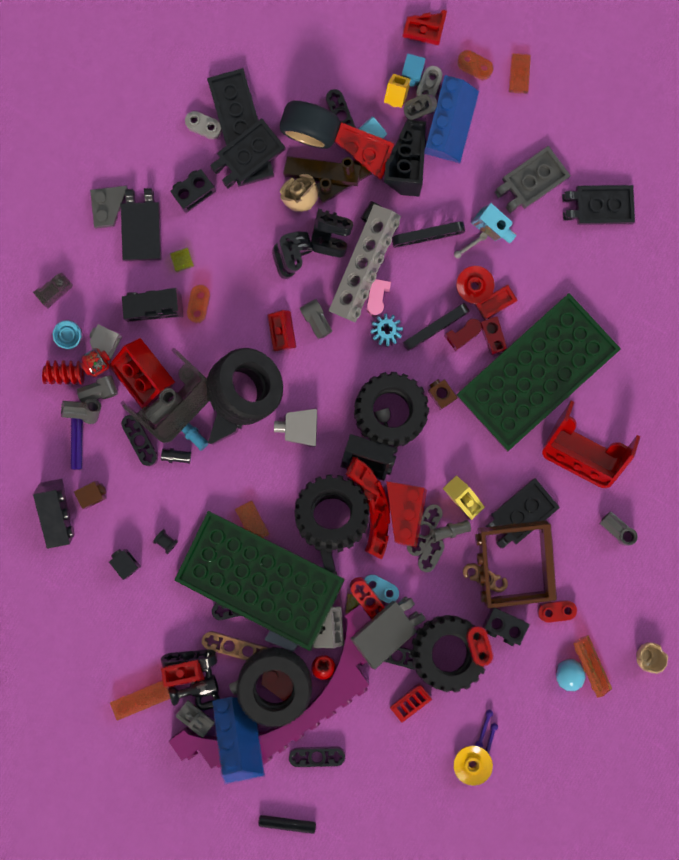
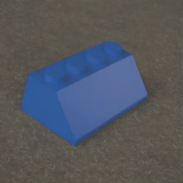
[424,75,479,163]
[212,697,265,784]

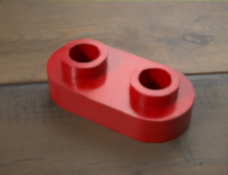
[537,600,577,623]
[466,626,493,666]

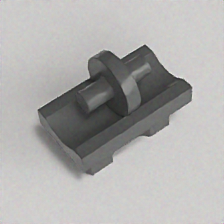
[175,700,215,738]

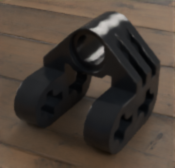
[310,208,353,258]
[272,231,313,279]

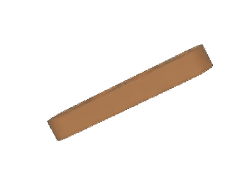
[202,631,269,660]

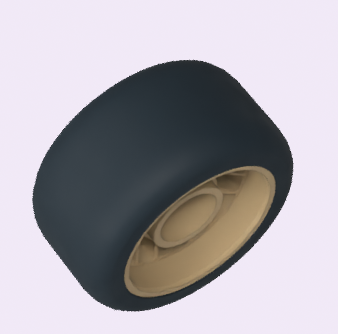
[279,100,340,149]

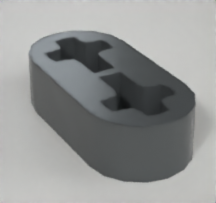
[418,539,445,572]

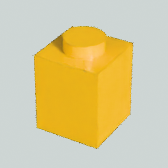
[384,74,411,108]

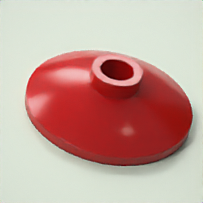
[456,266,495,304]

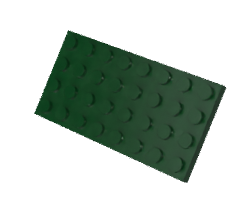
[456,293,621,452]
[174,511,345,651]

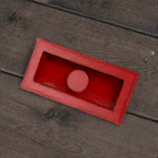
[268,310,296,352]
[161,660,205,687]

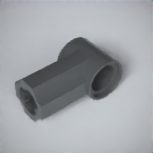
[299,299,332,340]
[77,376,118,402]
[144,388,182,425]
[61,399,102,424]
[599,511,638,546]

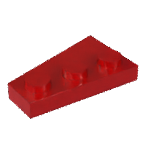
[335,122,394,180]

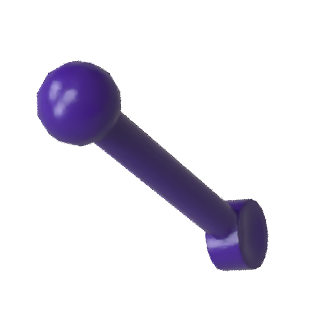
[475,710,493,748]
[486,723,498,754]

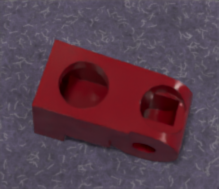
[481,316,507,355]
[444,319,482,351]

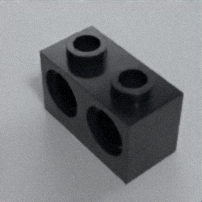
[170,169,216,213]
[483,608,530,647]

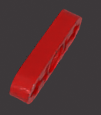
[350,577,385,619]

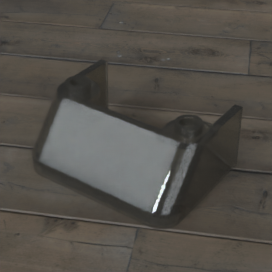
[121,348,209,443]

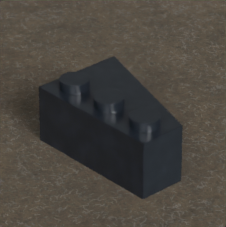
[122,288,183,322]
[33,479,75,549]

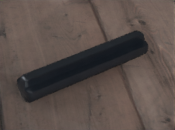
[258,815,316,834]

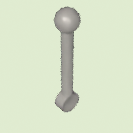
[454,232,488,258]

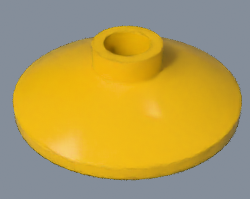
[453,746,493,786]

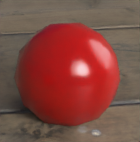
[311,655,336,680]

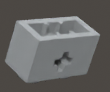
[314,606,344,648]

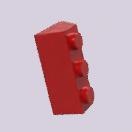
[109,338,176,410]

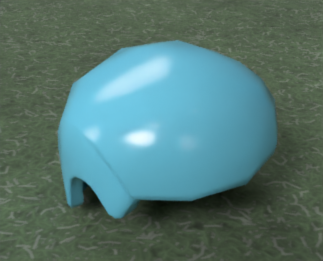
[52,320,82,349]
[556,659,586,691]

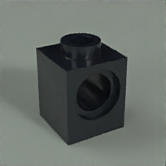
[109,549,141,580]

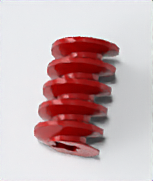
[42,360,85,385]

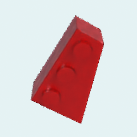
[386,481,427,547]

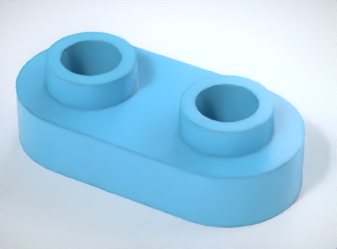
[364,574,399,603]

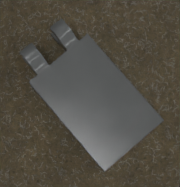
[494,146,571,213]
[350,596,426,670]

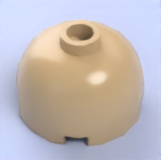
[280,174,319,212]

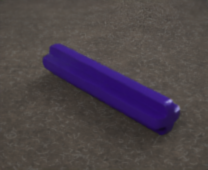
[70,418,83,470]

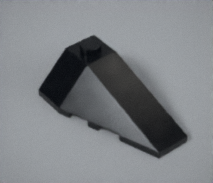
[384,119,426,197]

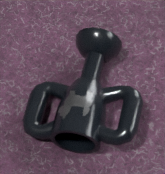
[168,667,220,711]

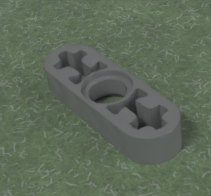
[407,504,443,556]

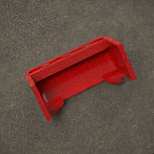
[542,400,641,488]

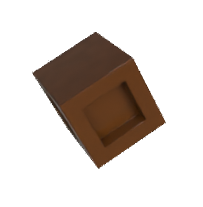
[428,379,457,410]
[74,481,107,509]

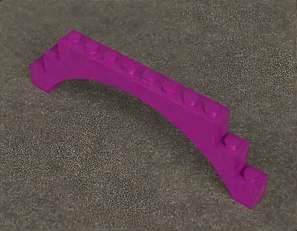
[168,604,371,769]

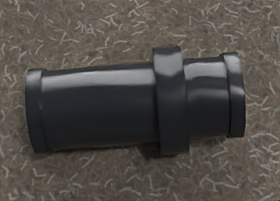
[161,448,191,464]

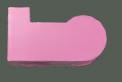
[367,279,391,317]

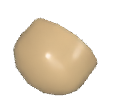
[636,642,668,674]

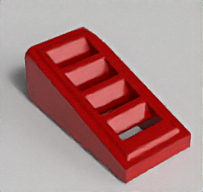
[390,683,432,723]

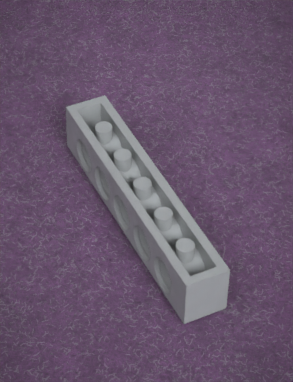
[329,204,401,323]

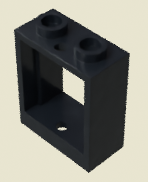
[340,434,396,481]

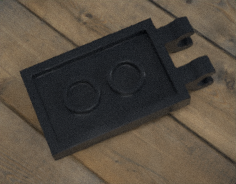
[210,118,286,189]
[562,185,635,225]
[121,188,161,261]
[485,478,560,549]

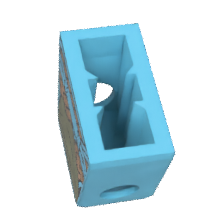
[471,203,517,244]

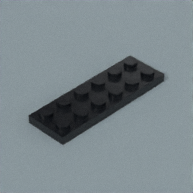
[207,68,274,187]

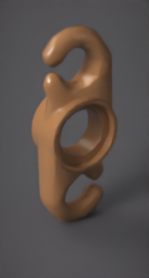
[463,563,508,592]

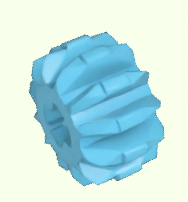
[370,314,403,347]

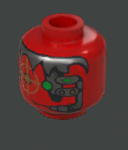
[80,348,111,377]

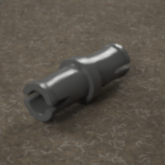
[431,520,471,542]

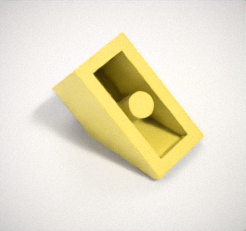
[443,475,485,520]

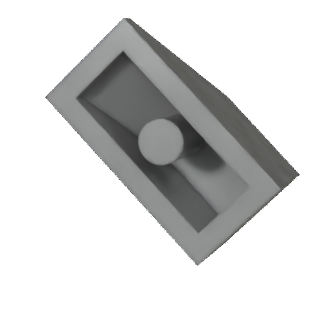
[90,324,122,363]

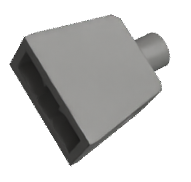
[274,409,317,447]

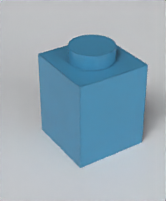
[401,53,426,87]

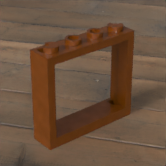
[475,520,557,608]

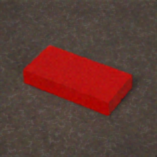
[475,284,518,320]

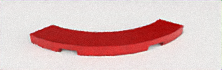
[345,457,390,559]

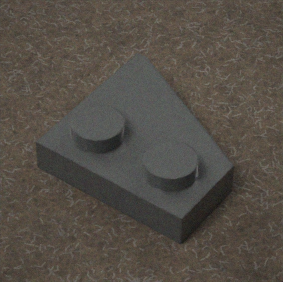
[90,186,128,228]

